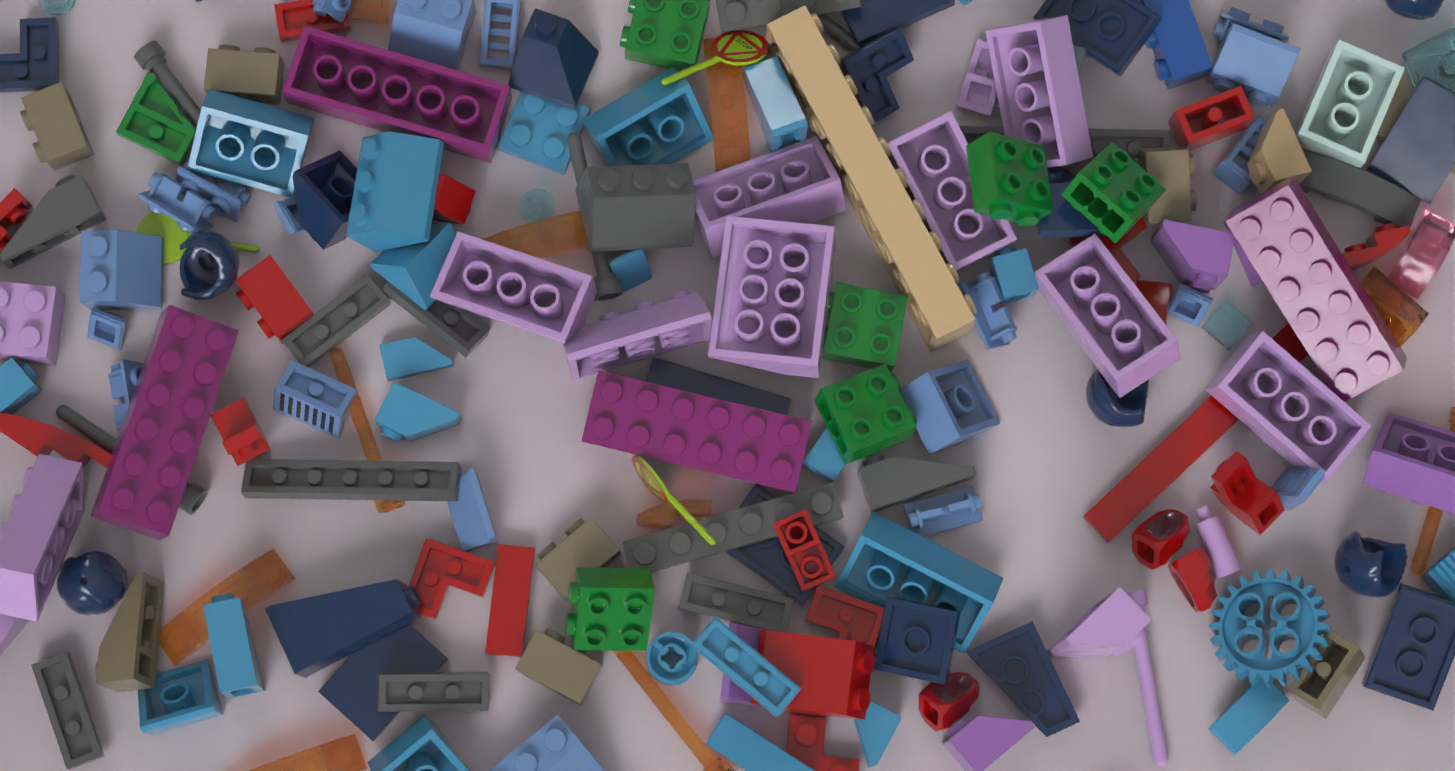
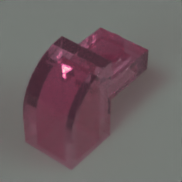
[1386,209,1455,299]

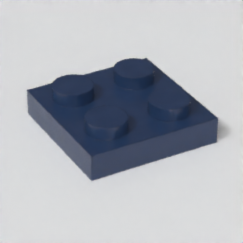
[874,596,961,685]

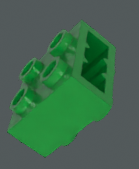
[620,0,710,74]
[966,132,1053,227]
[1061,142,1166,243]
[822,282,908,372]
[814,364,917,465]
[564,567,655,651]

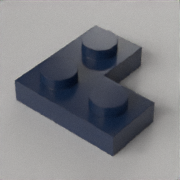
[0,17,59,93]
[839,28,914,123]

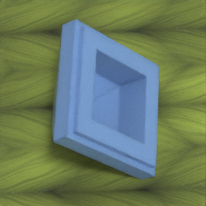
[274,197,306,234]
[1168,283,1213,327]
[87,308,126,350]

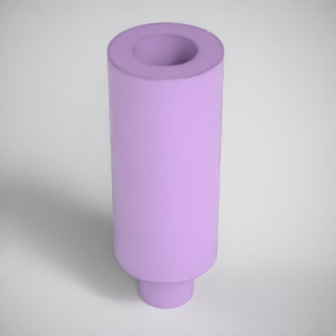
[1195,505,1242,579]

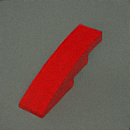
[0,413,111,469]

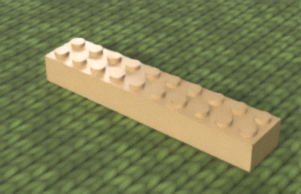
[766,5,977,352]

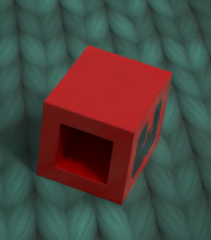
[433,174,476,224]

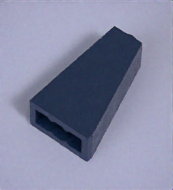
[265,579,422,678]

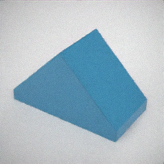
[853,700,902,768]

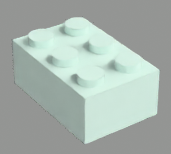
[1295,39,1405,168]

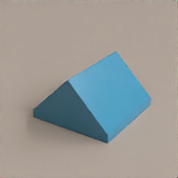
[370,221,456,311]
[138,659,223,735]

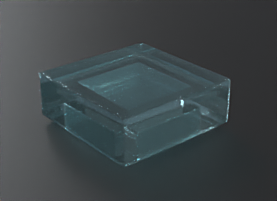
[1201,299,1254,351]

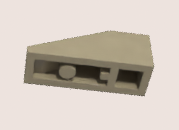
[95,572,164,692]

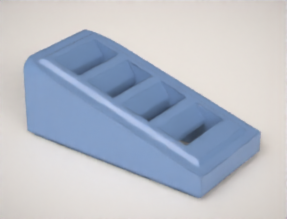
[479,0,521,69]
[1213,115,1267,194]
[1271,466,1325,511]

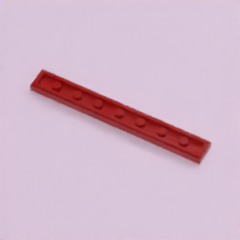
[1083,323,1308,543]

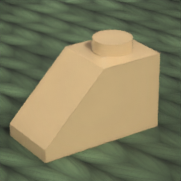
[1247,108,1312,194]

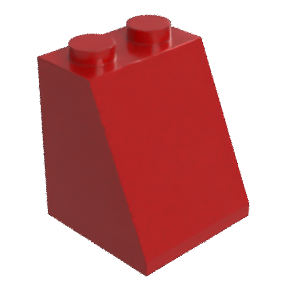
[751,629,875,720]

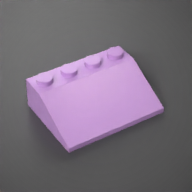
[708,216,836,378]
[561,290,712,381]

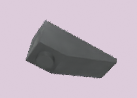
[0,175,107,269]
[857,454,977,514]

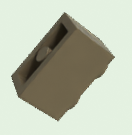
[204,45,284,105]
[20,82,94,171]
[1139,146,1197,224]
[535,517,621,601]
[515,628,602,706]
[1288,631,1366,719]

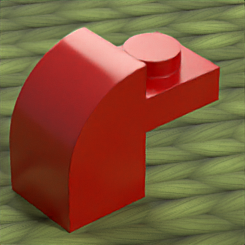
[210,397,270,466]
[1210,451,1285,535]

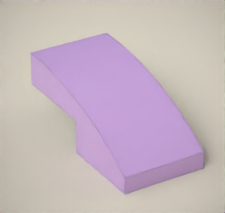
[956,39,997,116]

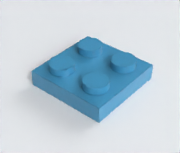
[497,92,591,175]

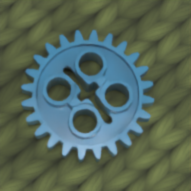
[1209,568,1331,688]

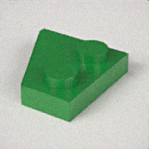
[116,72,196,166]

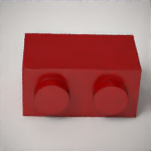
[1168,86,1255,151]
[235,255,314,344]

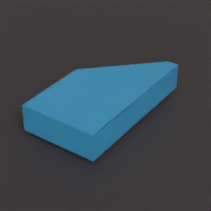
[379,337,453,382]

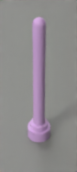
[1126,590,1168,767]

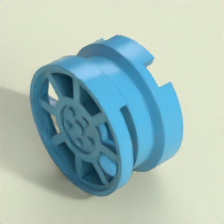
[646,632,698,686]

